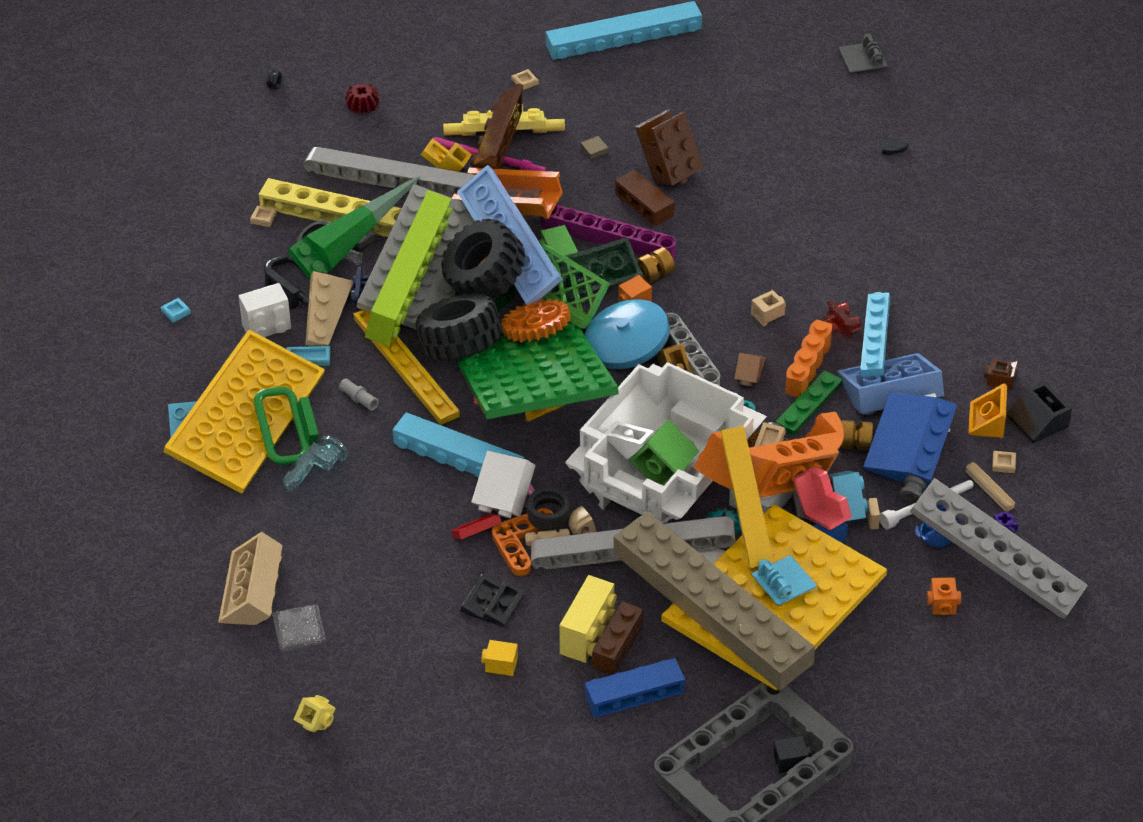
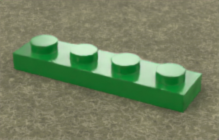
[775,370,843,436]

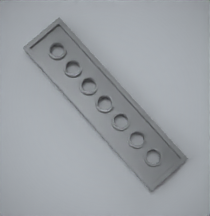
[910,478,1088,619]

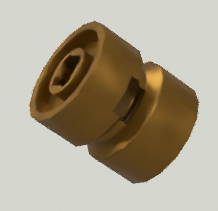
[635,248,675,284]
[839,420,873,451]

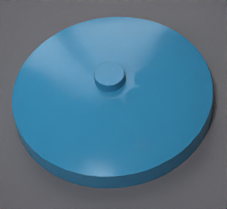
[585,299,670,369]

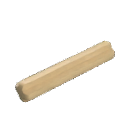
[966,462,1015,512]

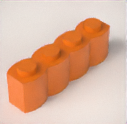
[785,320,832,397]

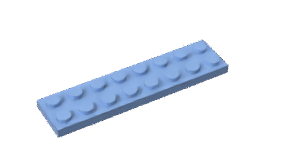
[457,165,563,305]

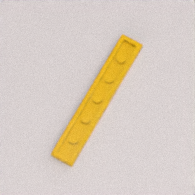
[720,425,774,568]

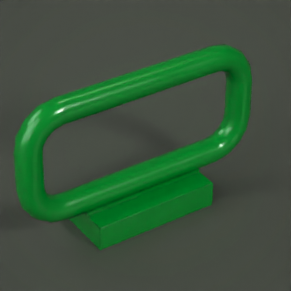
[254,386,319,465]

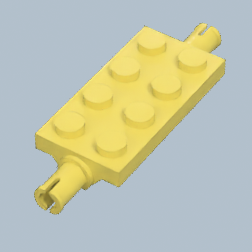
[443,108,565,136]

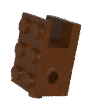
[635,110,704,185]

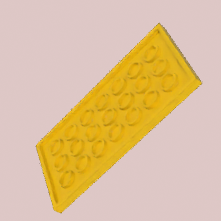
[163,330,325,494]

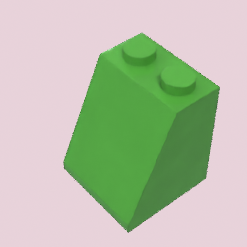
[628,419,700,486]

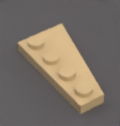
[305,271,353,346]

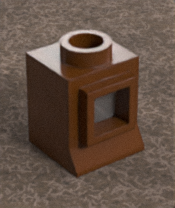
[984,359,1019,391]

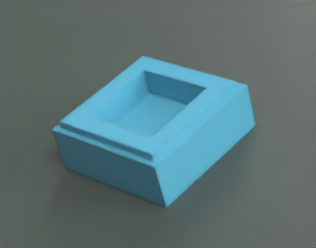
[161,298,191,323]

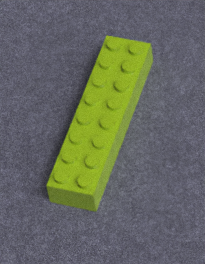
[365,190,453,346]

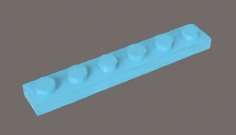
[860,292,890,377]

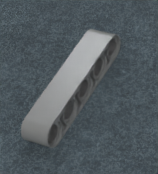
[666,313,720,386]

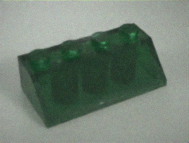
[551,237,643,300]

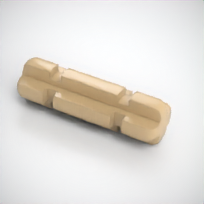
[525,529,570,546]

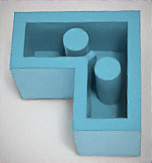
[828,471,868,521]

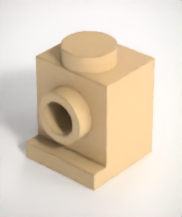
[751,290,786,327]

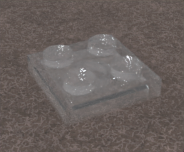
[272,604,327,652]

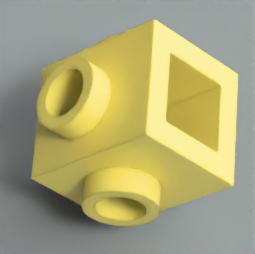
[293,695,336,732]

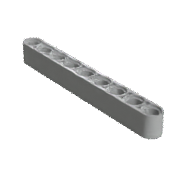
[303,147,475,198]
[531,517,735,569]

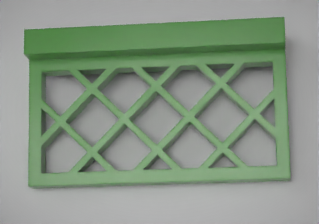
[538,244,610,329]

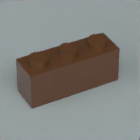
[615,169,675,226]
[592,602,643,675]

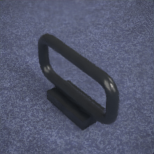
[264,254,309,310]

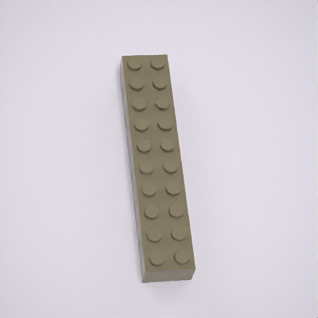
[613,511,815,690]

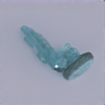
[283,436,348,493]

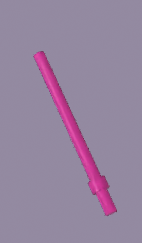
[433,137,546,171]

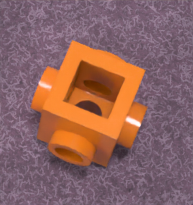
[927,578,961,615]

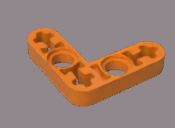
[492,508,553,576]

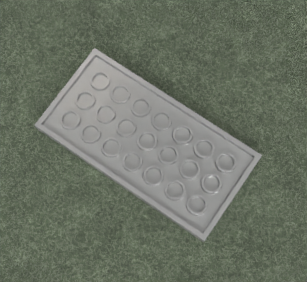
[356,184,474,329]

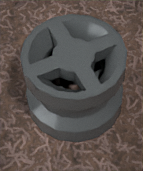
[900,475,926,502]

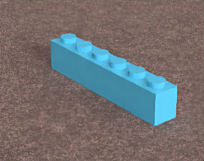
[393,412,524,478]

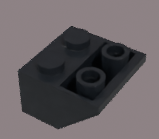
[1007,381,1072,443]

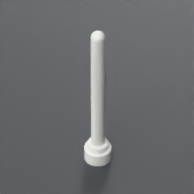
[879,480,974,530]

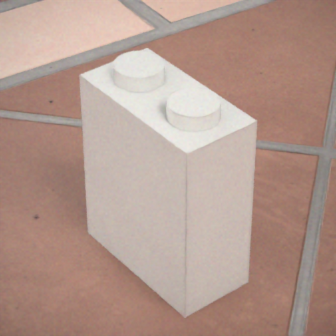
[471,451,536,519]

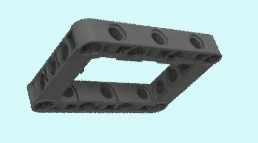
[654,682,853,822]

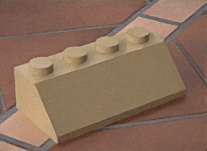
[218,532,283,625]

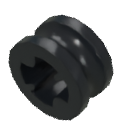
[266,70,282,89]

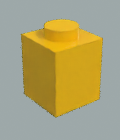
[481,640,518,676]

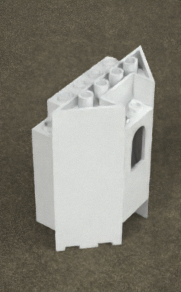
[565,362,767,523]

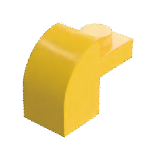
[420,138,472,172]

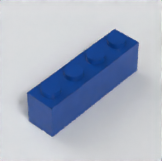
[585,658,685,718]

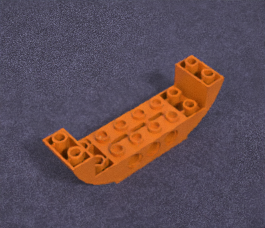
[694,412,844,498]

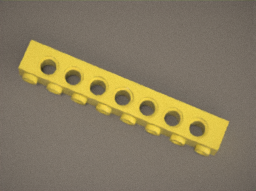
[259,178,402,237]

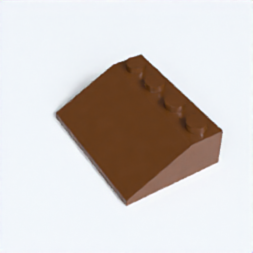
[470,83,523,169]

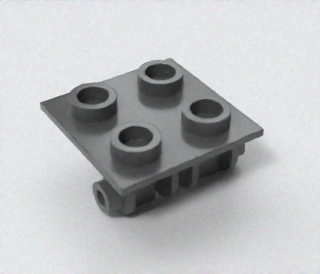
[838,34,888,73]

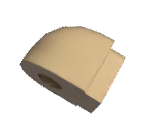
[568,506,597,535]

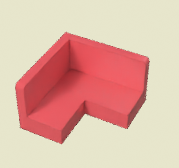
[793,466,852,530]

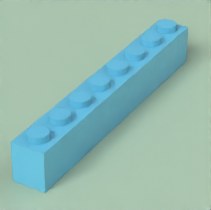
[546,1,702,60]

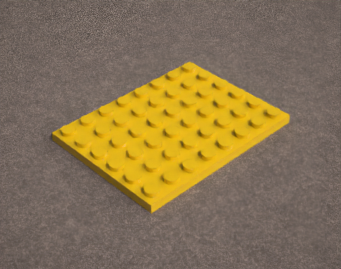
[662,504,887,690]

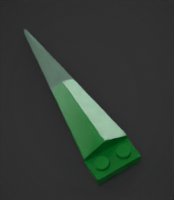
[287,176,420,280]

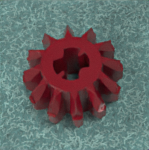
[345,82,379,115]

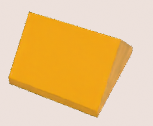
[968,383,1007,438]

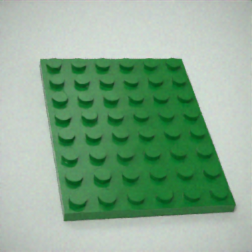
[455,323,619,419]

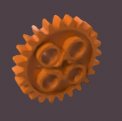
[501,298,571,342]

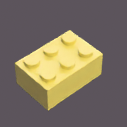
[560,575,617,663]

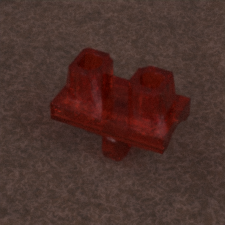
[823,299,861,339]

